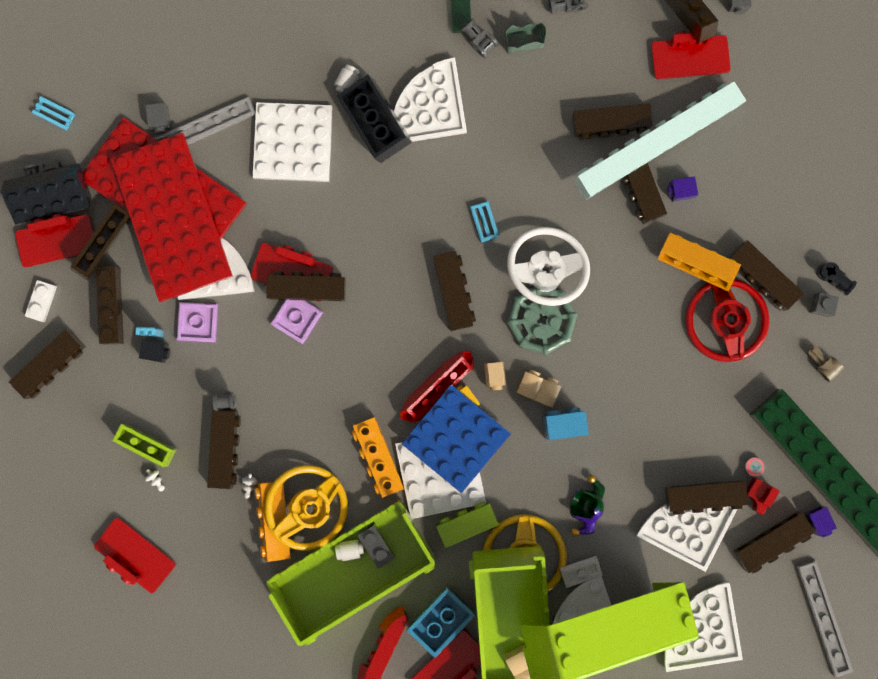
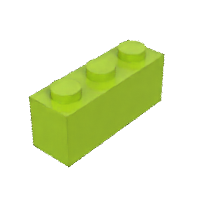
[112,423,177,468]
[436,501,499,548]

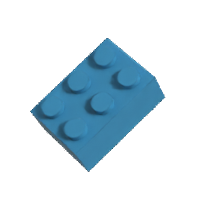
[542,408,589,440]
[407,585,475,658]

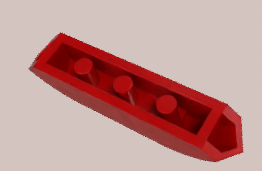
[400,351,475,423]
[358,606,408,679]

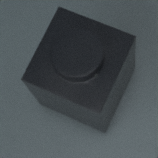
[139,339,170,363]

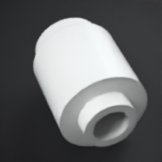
[334,64,360,93]
[335,539,364,561]

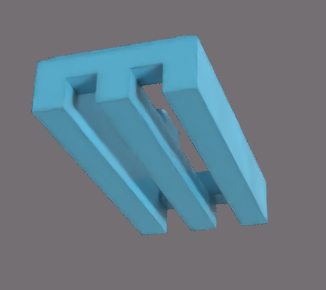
[32,96,76,131]
[470,201,499,243]
[136,327,163,337]

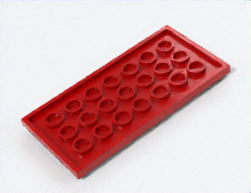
[82,117,247,239]
[110,133,233,303]

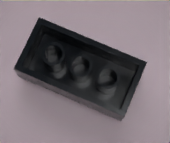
[337,74,412,163]
[1,163,92,225]

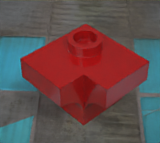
[747,477,780,515]

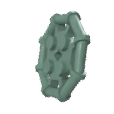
[506,287,578,355]

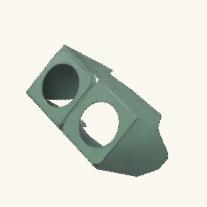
[505,23,546,54]

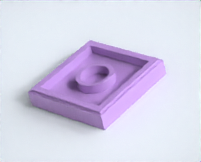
[270,300,323,344]
[177,302,218,343]

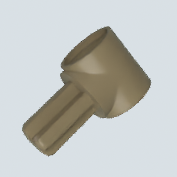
[808,346,844,382]

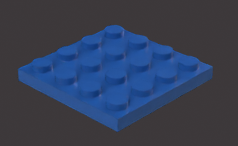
[402,384,511,494]

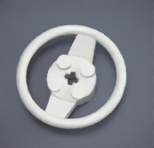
[507,227,590,306]

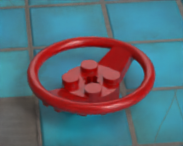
[685,279,769,362]

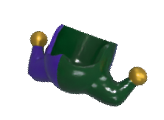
[570,475,605,536]

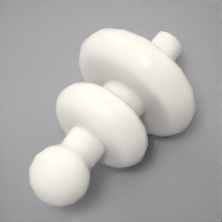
[145,469,165,491]
[241,473,258,499]

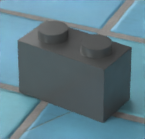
[358,524,395,569]

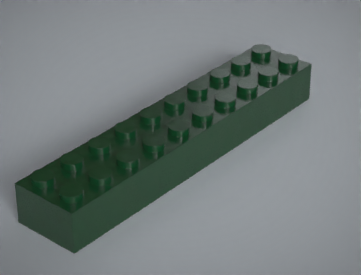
[749,389,878,557]

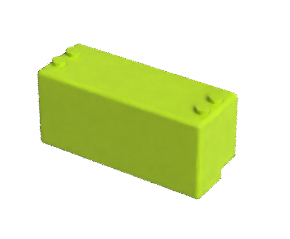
[266,500,435,646]
[469,546,549,679]
[521,582,699,679]

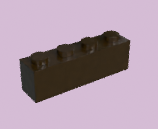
[665,0,719,43]
[572,103,653,140]
[621,149,667,224]
[70,203,130,280]
[729,240,804,311]
[433,251,476,332]
[96,266,124,345]
[266,272,346,301]
[9,329,85,399]
[207,410,241,489]
[665,480,748,515]
[733,511,815,574]

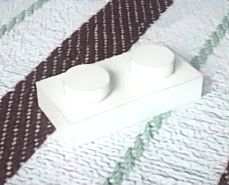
[25,280,57,323]
[560,556,603,588]

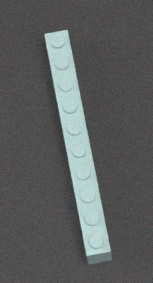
[573,82,746,200]

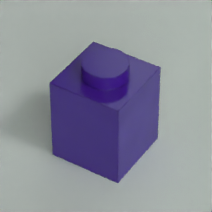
[667,176,698,202]
[805,506,837,537]

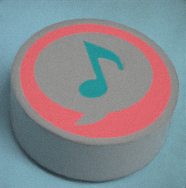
[744,457,765,477]

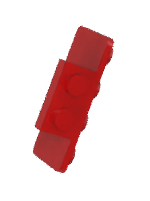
[651,31,731,80]
[15,214,94,268]
[250,243,333,302]
[94,518,176,593]
[412,630,481,679]

